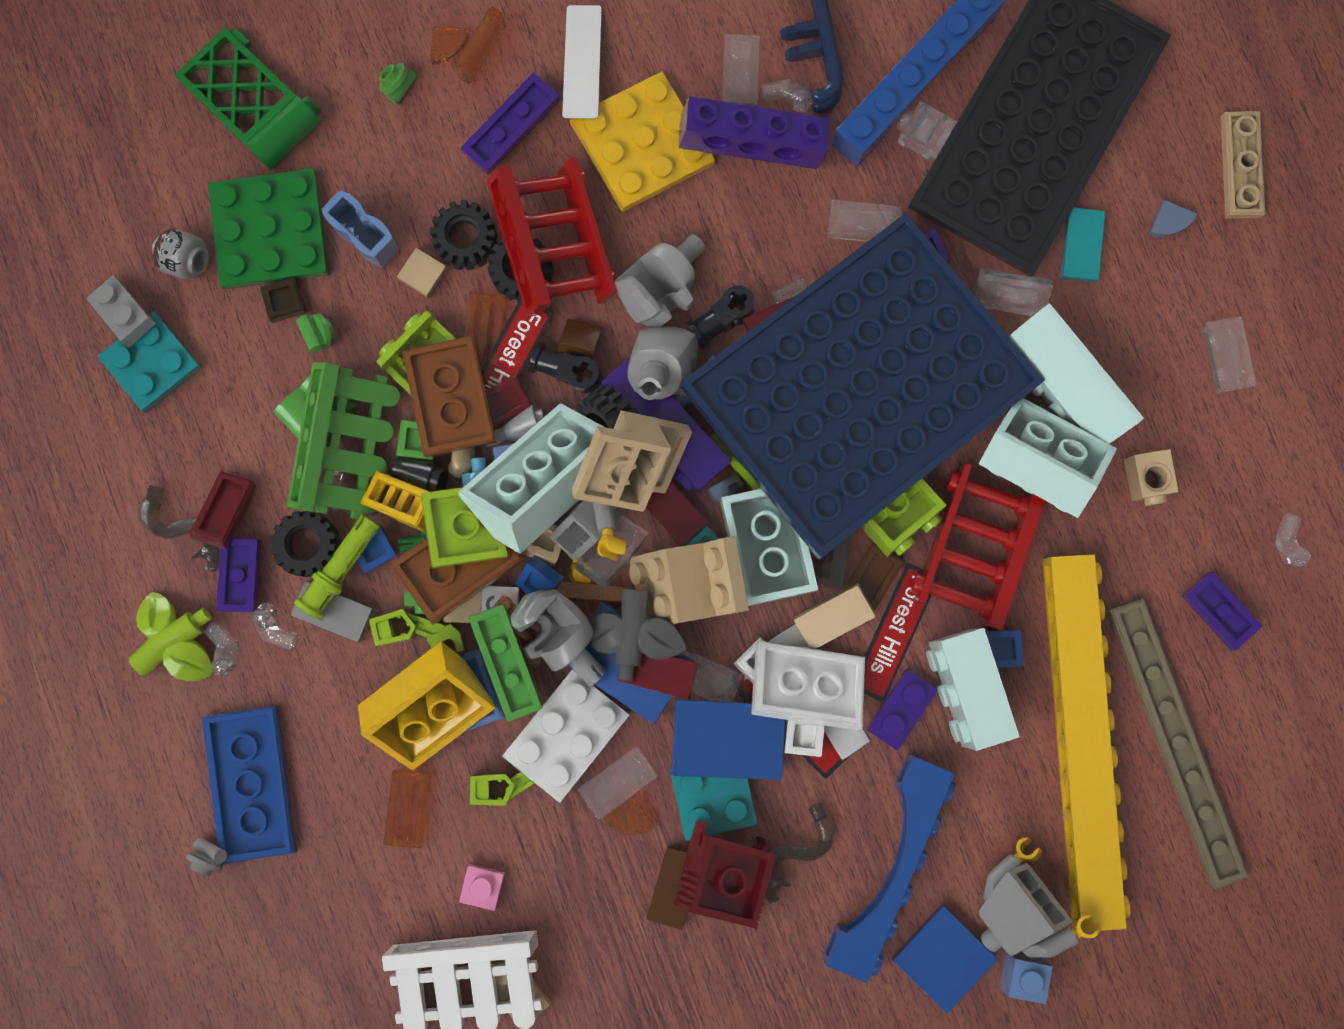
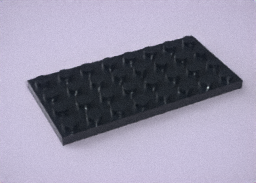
[908,0,1171,277]

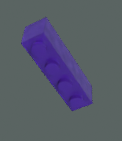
[601,356,731,494]

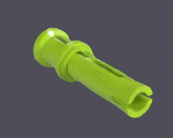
[294,514,381,621]

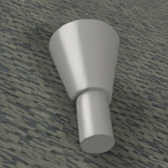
[486,404,547,448]

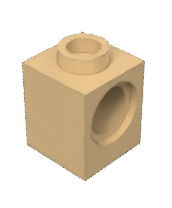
[1124,449,1179,506]

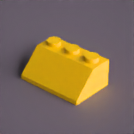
[358,641,496,771]

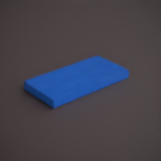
[202,706,297,865]

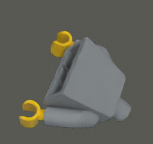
[548,500,626,586]
[979,838,1101,958]

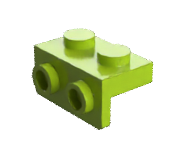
[376,310,456,395]

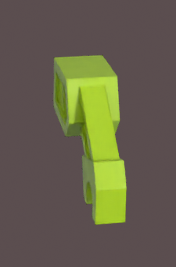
[369,609,466,652]
[470,772,534,806]

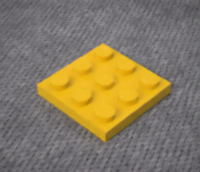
[570,71,715,213]

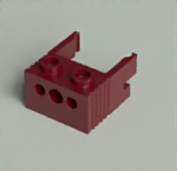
[674,820,776,929]

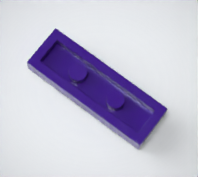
[461,72,560,175]

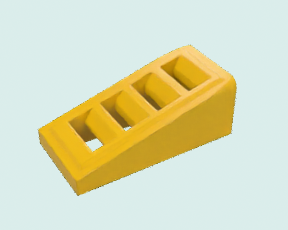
[360,471,429,533]

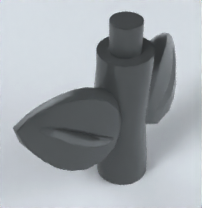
[588,589,686,681]

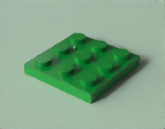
[208,168,329,290]

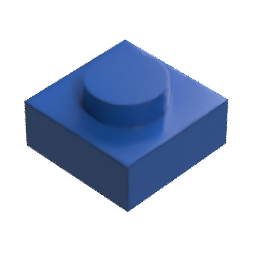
[357,524,399,574]
[515,555,564,594]
[986,630,1024,668]

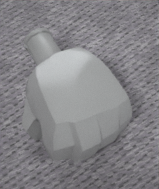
[614,234,706,327]
[628,325,698,400]
[511,589,606,686]

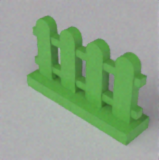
[286,362,400,519]

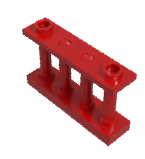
[486,156,617,317]
[911,463,1046,631]

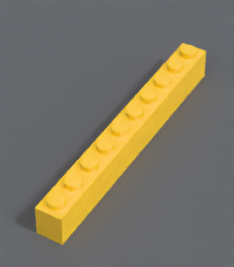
[1042,554,1130,932]

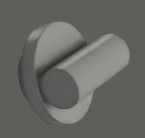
[186,838,227,876]

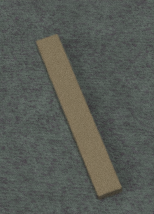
[1107,598,1249,890]

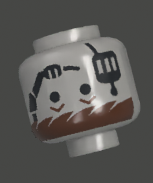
[152,228,209,280]

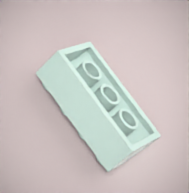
[1008,303,1144,444]
[458,403,606,554]

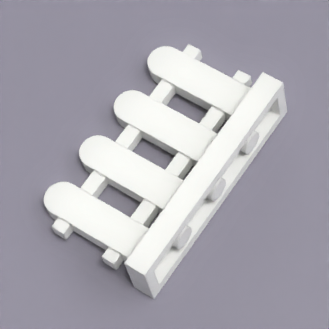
[382,930,544,1029]

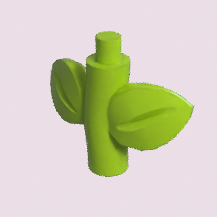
[128,592,212,681]

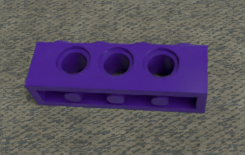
[678,96,830,169]

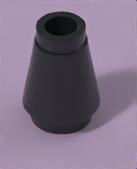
[392,457,449,492]

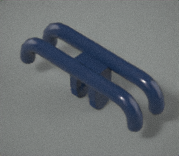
[780,0,843,113]

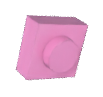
[459,864,505,911]

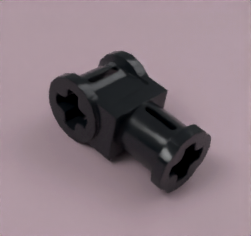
[685,286,754,349]
[528,342,602,394]

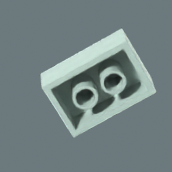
[979,398,1117,518]
[720,489,818,607]
[926,628,1020,751]

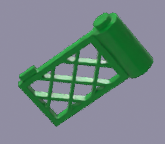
[174,27,321,171]

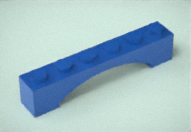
[831,0,1005,167]
[822,754,956,984]

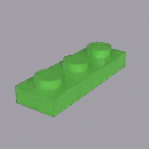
[468,604,543,722]

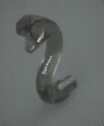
[140,485,220,572]
[764,802,836,904]

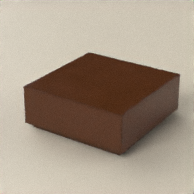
[558,318,602,359]

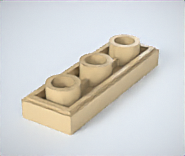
[1221,111,1265,219]

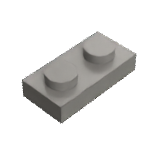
[86,275,156,348]

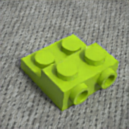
[864,478,947,557]

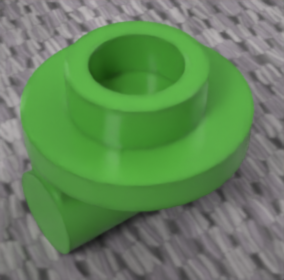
[379,63,417,105]
[296,313,334,353]

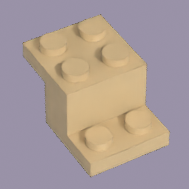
[571,410,692,512]
[629,536,749,624]

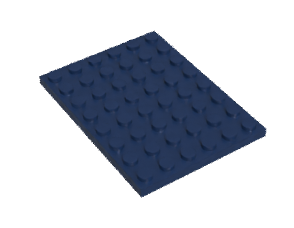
[679,213,1045,560]

